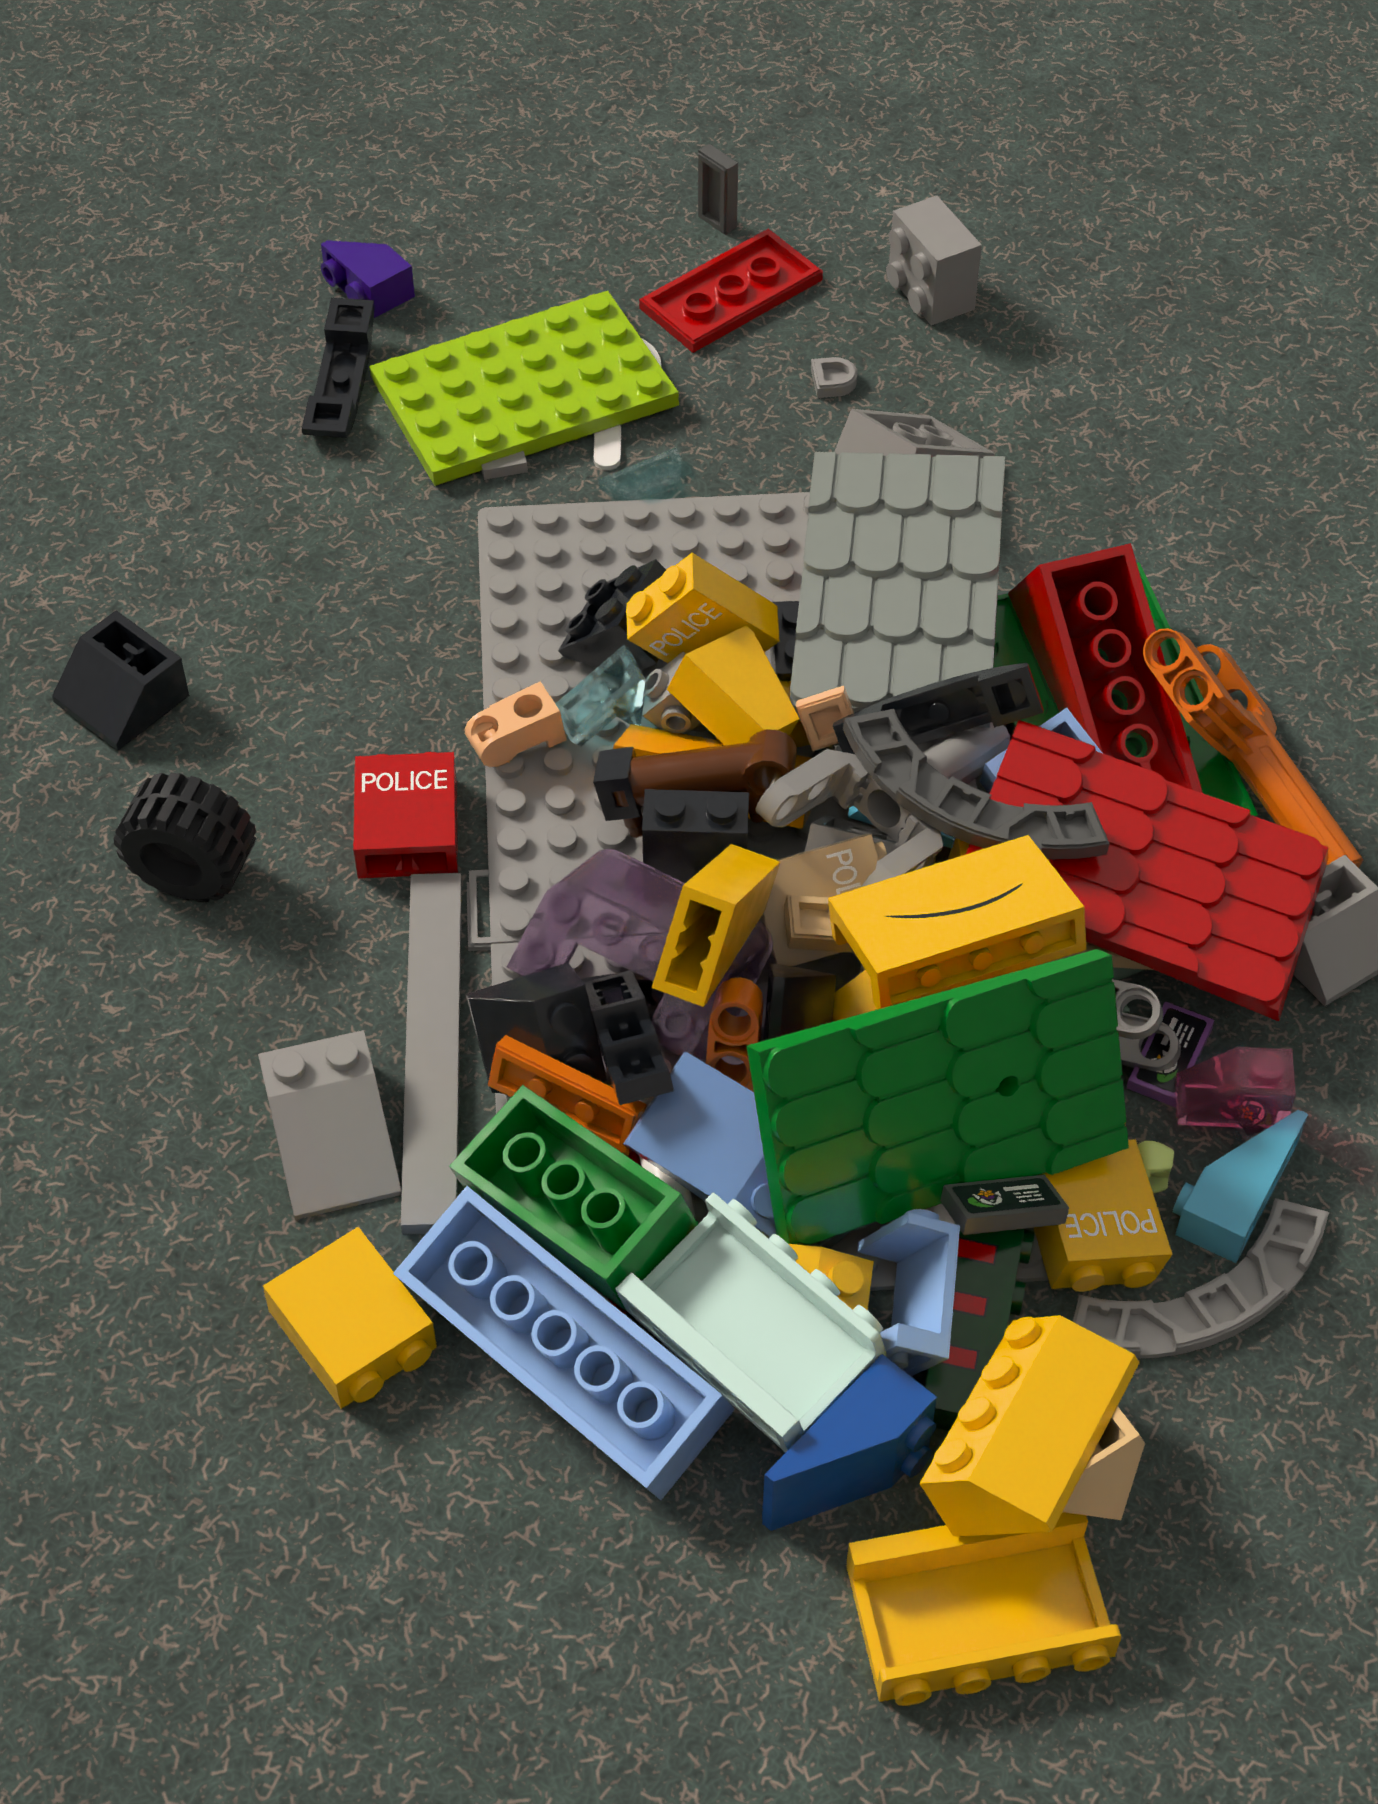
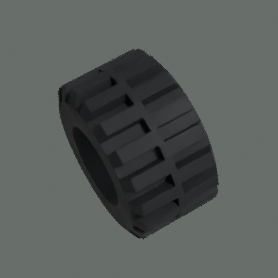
[113,772,256,902]

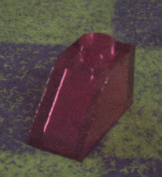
[1175,1047,1296,1129]

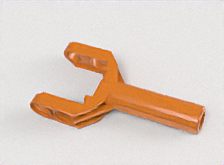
[1143,628,1363,868]

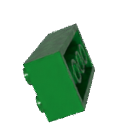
[449,1085,698,1310]

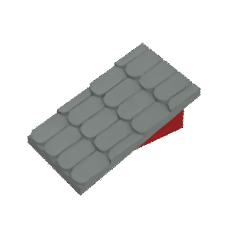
[790,452,1005,728]

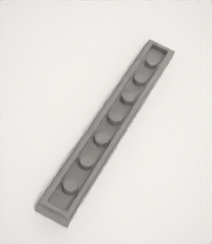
[401,873,462,1234]

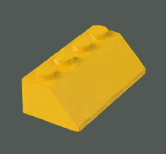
[919,1315,1140,1537]

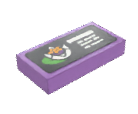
[1127,1002,1214,1108]

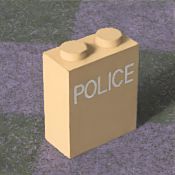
[762,834,887,966]

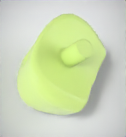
[1138,1141,1174,1194]

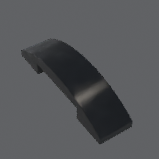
[302,297,375,438]
[833,663,1044,754]

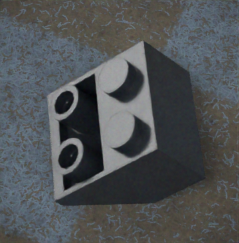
[558,559,666,677]
[52,610,190,751]

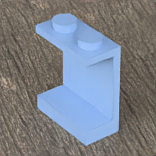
[857,1209,960,1376]

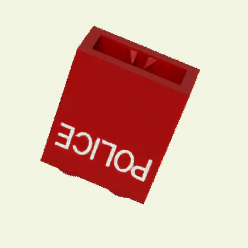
[353,752,458,879]

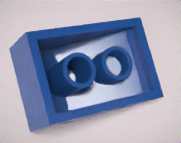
[762,1354,937,1531]

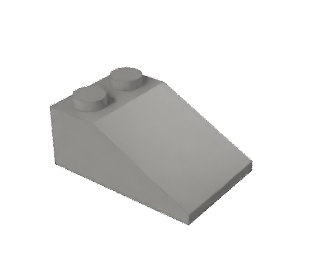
[834,409,995,458]
[258,1030,402,1220]

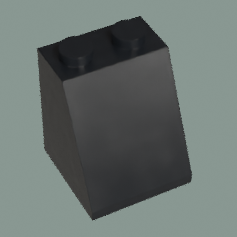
[642,789,749,907]

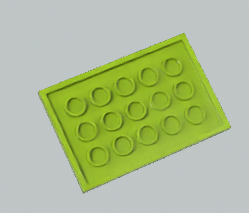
[369,290,679,486]

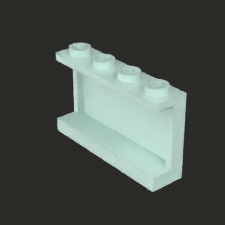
[615,1193,887,1452]

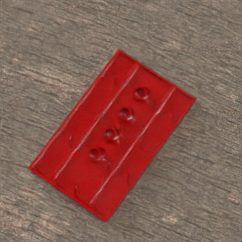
[965,720,1329,1022]

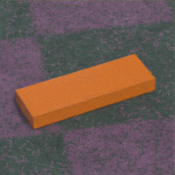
[488,1035,647,1156]

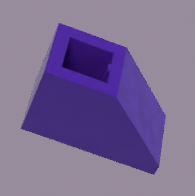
[321,240,415,318]

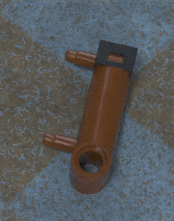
[593,729,797,838]

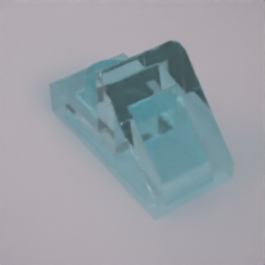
[555,645,647,747]

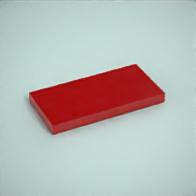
[639,229,823,353]

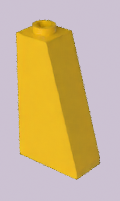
[651,844,780,1007]

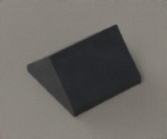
[763,963,836,1041]

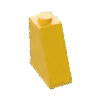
[667,625,800,745]

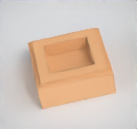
[796,686,854,751]

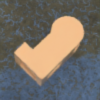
[465,681,567,767]

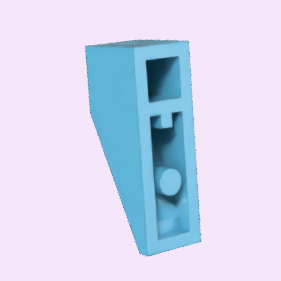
[1173,1110,1308,1263]

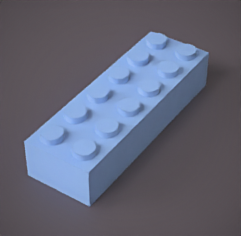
[393,1186,735,1500]

